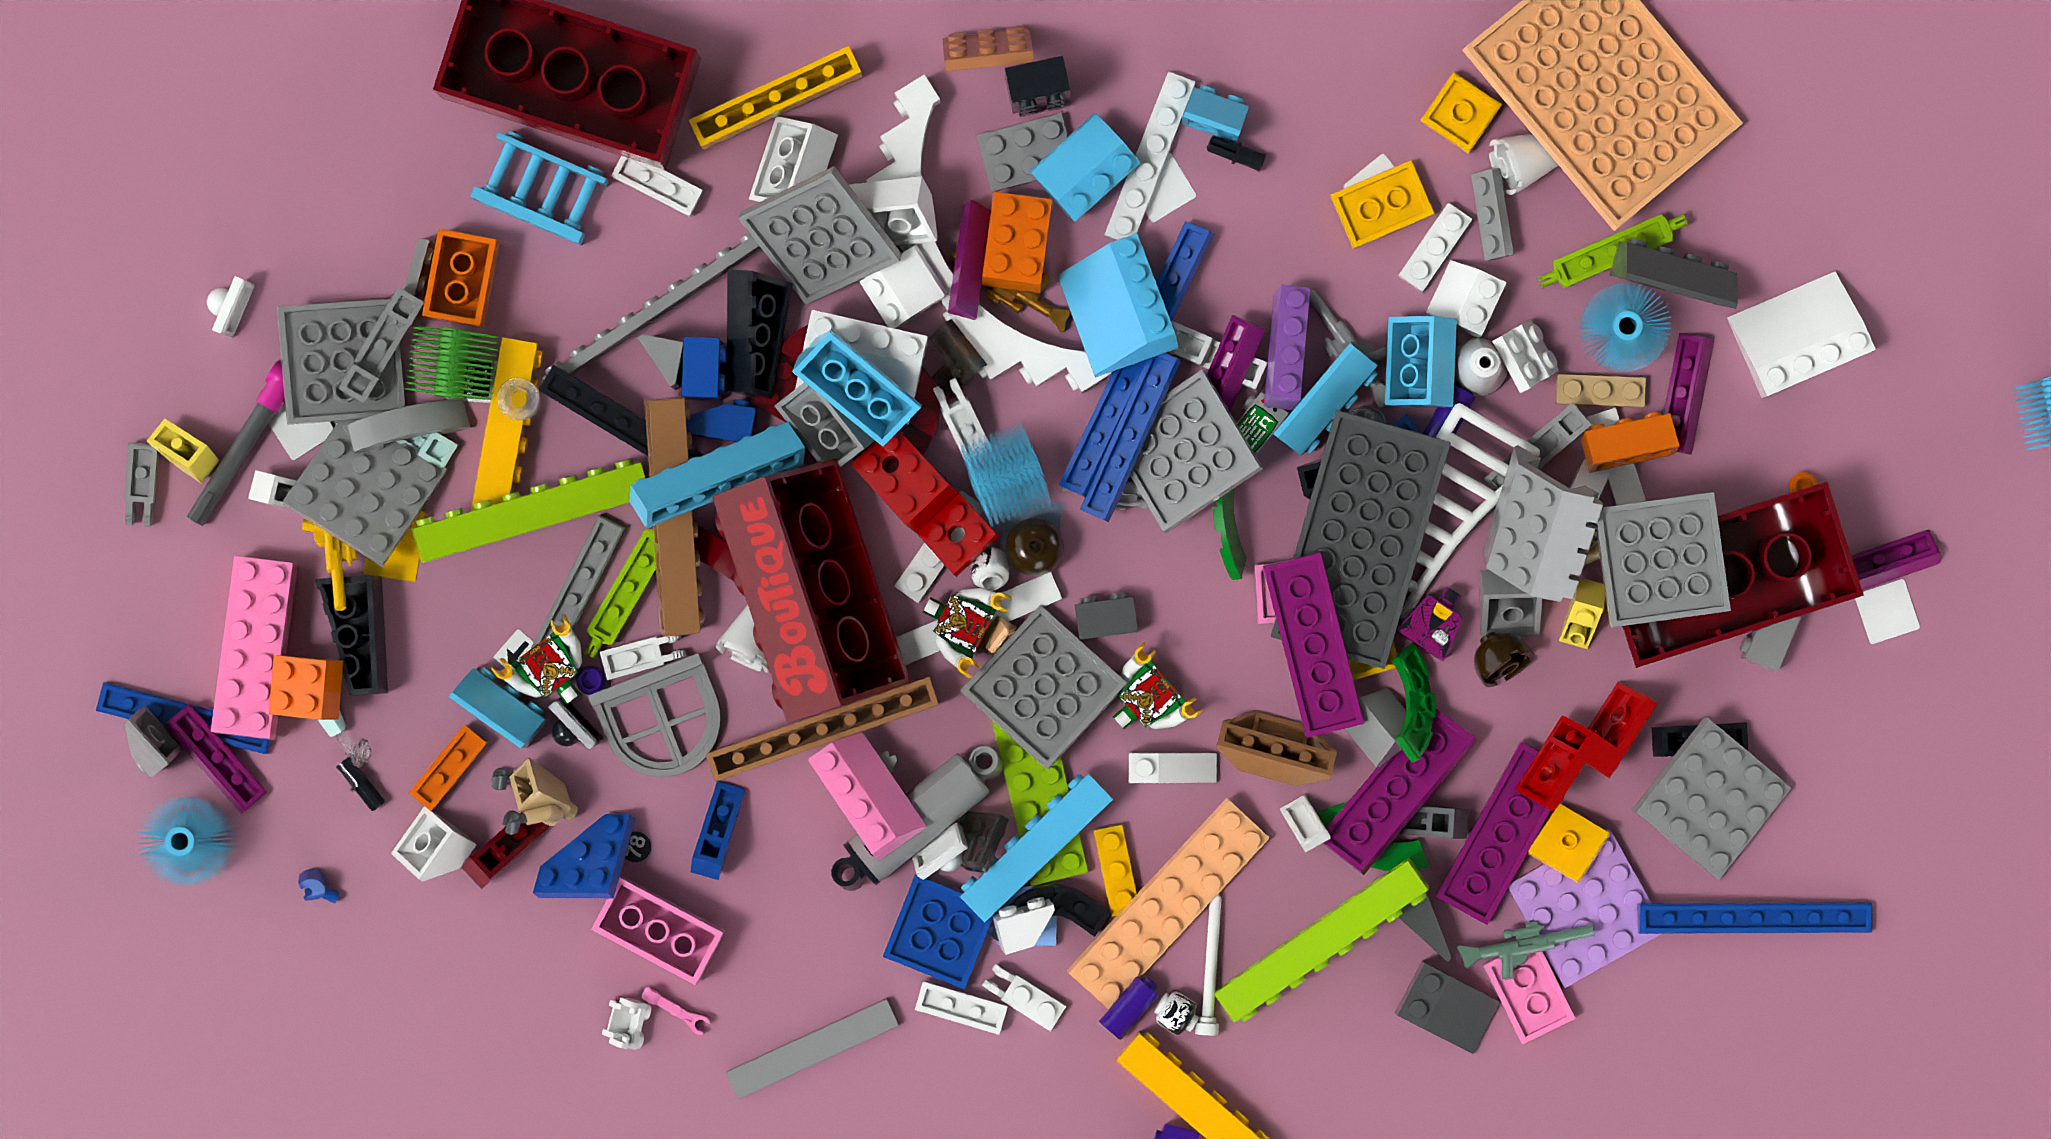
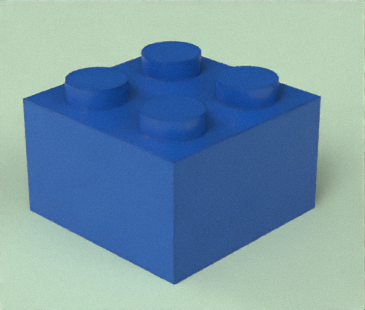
[682,337,727,401]

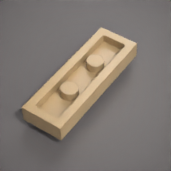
[1555,374,1646,408]

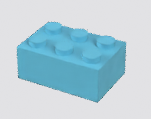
[1385,316,1457,408]

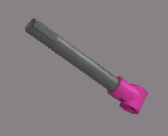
[187,359,285,526]

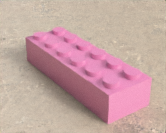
[211,556,298,740]

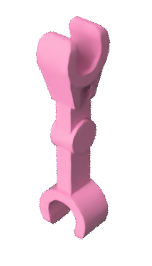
[642,987,710,1035]

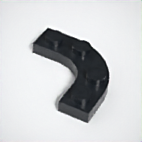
[988,884,1111,942]

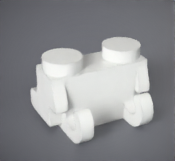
[602,997,651,1050]

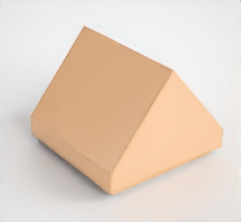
[982,616,1018,653]

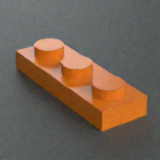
[409,724,488,811]

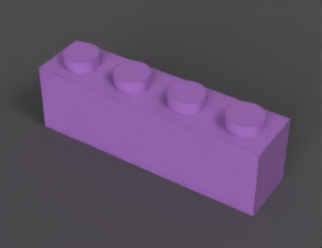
[1264,284,1310,410]

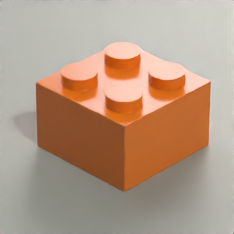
[269,655,343,720]

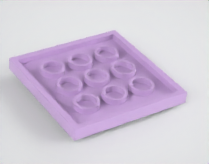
[1508,828,1661,988]

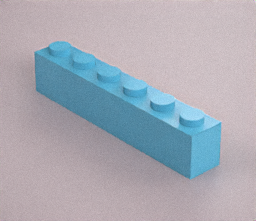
[630,422,805,529]
[960,773,1113,923]

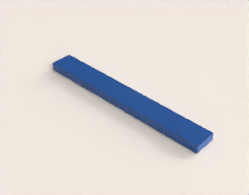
[1637,902,1872,934]

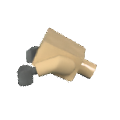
[491,758,578,835]

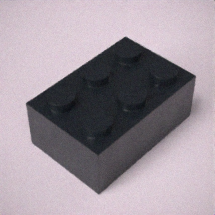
[1005,56,1070,117]

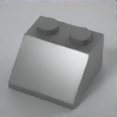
[1479,570,1542,637]

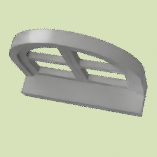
[588,653,721,777]

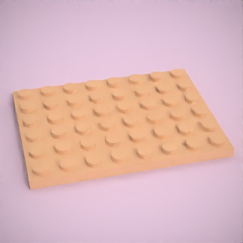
[1462,0,1743,231]

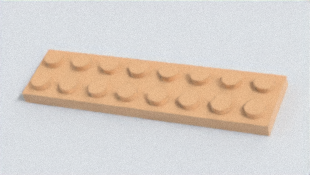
[1066,798,1270,1009]

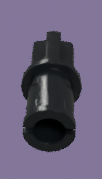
[1207,135,1266,172]
[336,756,385,811]

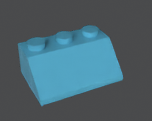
[1029,113,1140,221]
[449,667,548,749]

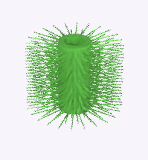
[404,326,499,400]

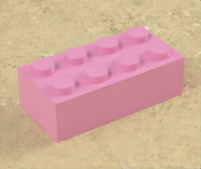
[591,876,725,985]

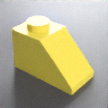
[147,418,220,483]

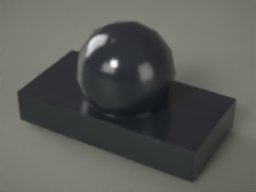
[548,697,603,750]

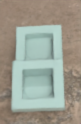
[396,432,458,468]

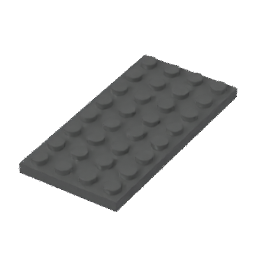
[1271,409,1451,669]

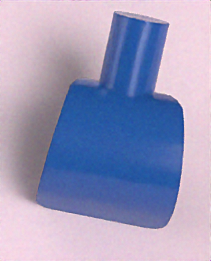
[298,869,340,904]

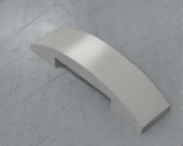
[338,287,424,404]
[348,400,470,454]
[1483,402,1592,491]

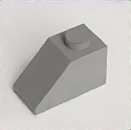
[1740,616,1801,672]

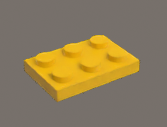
[1330,160,1434,249]

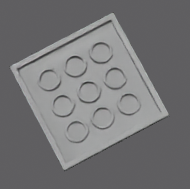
[738,166,902,305]
[277,299,405,425]
[1130,370,1263,533]
[283,419,448,567]
[1596,492,1731,628]
[960,605,1127,771]
[1632,717,1791,880]

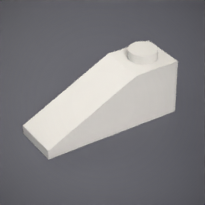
[1128,753,1217,783]

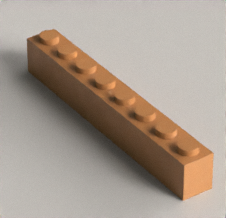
[644,396,704,636]
[706,677,940,782]

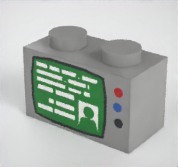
[1233,392,1289,455]

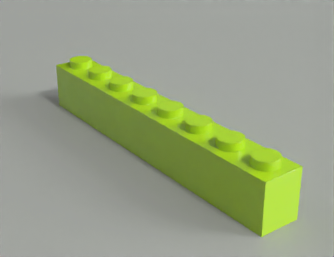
[411,458,645,563]
[1214,857,1429,1023]

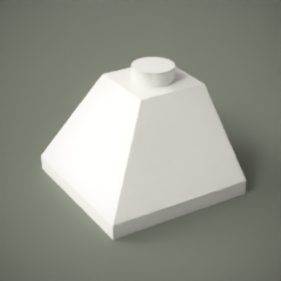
[391,806,477,882]

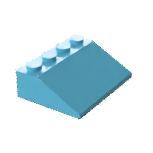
[1057,233,1179,378]

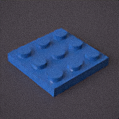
[883,874,995,989]

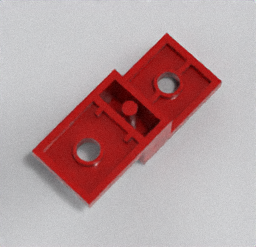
[851,430,999,577]
[1515,682,1657,812]

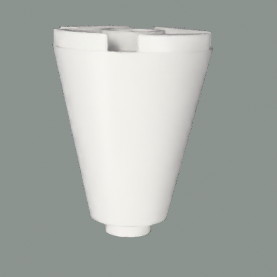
[1489,134,1559,195]
[1454,338,1507,396]
[716,605,769,673]

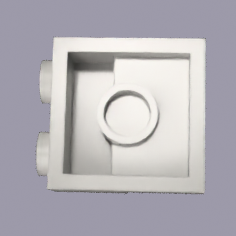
[1492,319,1559,393]

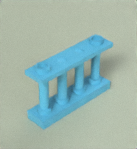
[470,131,609,246]

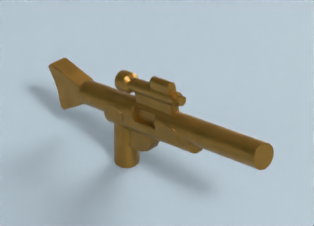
[949,249,1071,333]

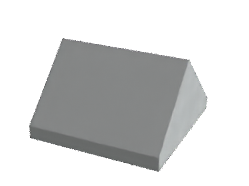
[637,334,684,390]
[1345,688,1406,769]

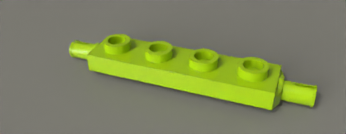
[1537,214,1688,289]
[584,529,656,659]

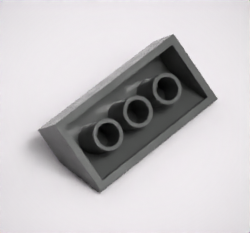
[1610,238,1738,309]

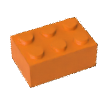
[982,192,1052,293]
[422,229,500,329]

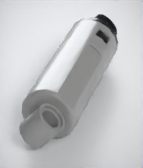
[831,746,1003,891]

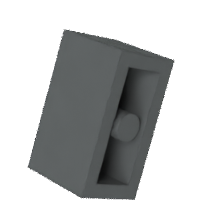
[1075,592,1138,640]

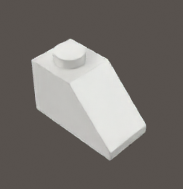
[248,470,296,509]

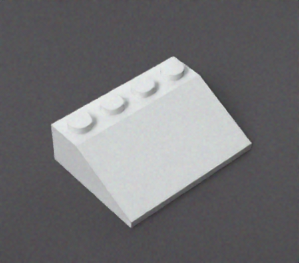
[1727,271,1876,398]
[795,310,928,425]

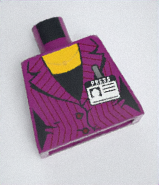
[1396,587,1463,661]

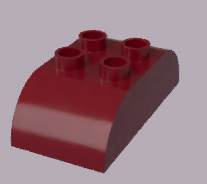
[1599,482,1864,668]

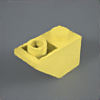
[1559,577,1606,649]

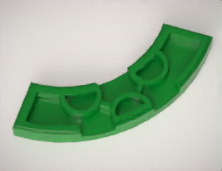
[1212,489,1247,580]
[1391,642,1436,762]
[1316,803,1429,871]

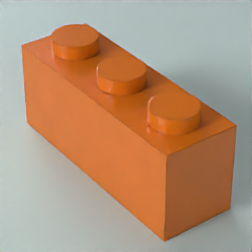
[1581,412,1679,473]

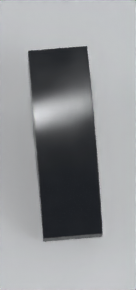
[1651,722,1748,757]

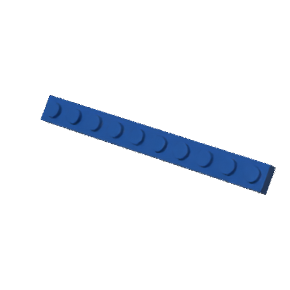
[1058,221,1214,497]

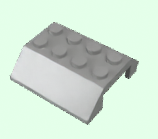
[1483,445,1604,602]

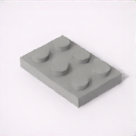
[977,113,1068,193]

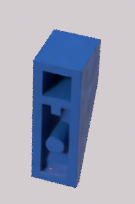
[686,400,757,442]
[690,781,745,880]

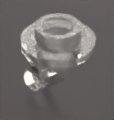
[335,730,372,767]

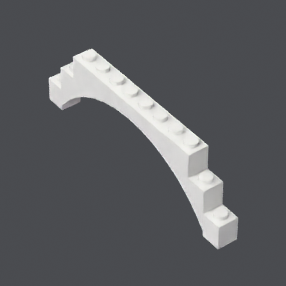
[866,74,1112,393]

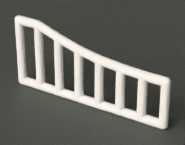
[1399,403,1540,621]

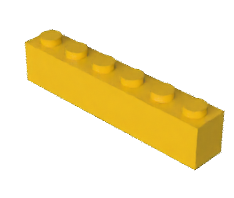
[689,46,863,151]
[471,337,544,511]
[1116,1032,1271,1139]

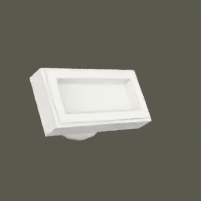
[207,276,255,338]
[1280,795,1331,853]
[912,822,968,880]

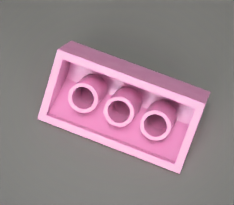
[808,732,927,861]

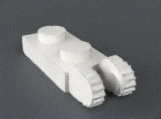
[933,378,991,459]
[600,635,687,680]
[982,964,1066,1032]

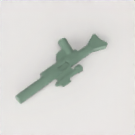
[1457,921,1595,980]

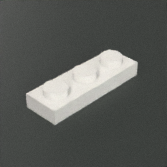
[611,156,703,217]
[1398,203,1472,292]
[915,981,1008,1035]

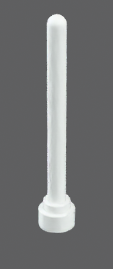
[1195,894,1222,1036]

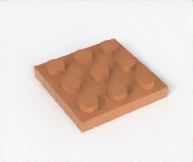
[942,26,1034,72]

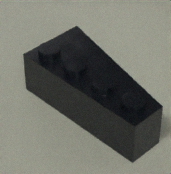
[726,269,793,399]
[315,575,388,695]

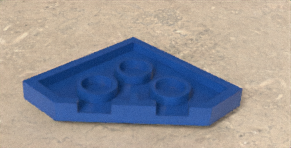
[533,814,636,899]

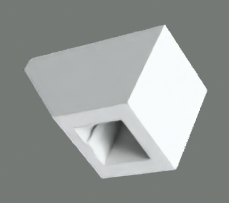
[992,897,1055,955]

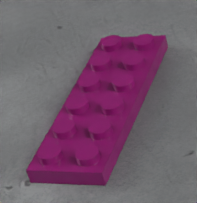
[1263,551,1364,738]
[1322,709,1477,876]
[1435,742,1552,925]

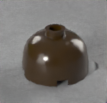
[1005,518,1064,576]
[1474,632,1534,687]

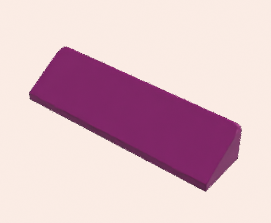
[948,199,991,320]
[1207,315,1264,412]
[1663,333,1714,455]
[1852,529,1940,590]
[164,703,267,814]

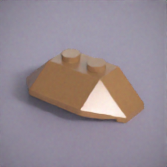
[1216,711,1337,786]

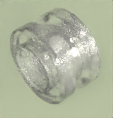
[497,378,541,421]

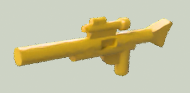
[302,519,357,611]

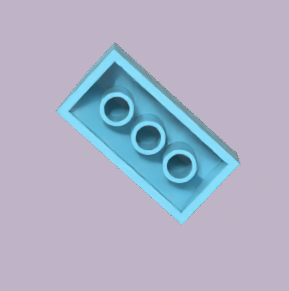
[792,330,922,446]
[1273,342,1378,455]

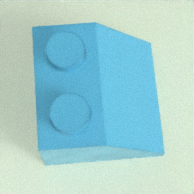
[1181,85,1249,143]

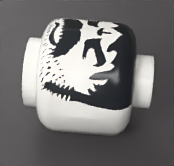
[970,547,1009,591]
[1154,991,1199,1035]

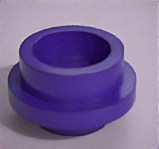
[576,666,606,695]

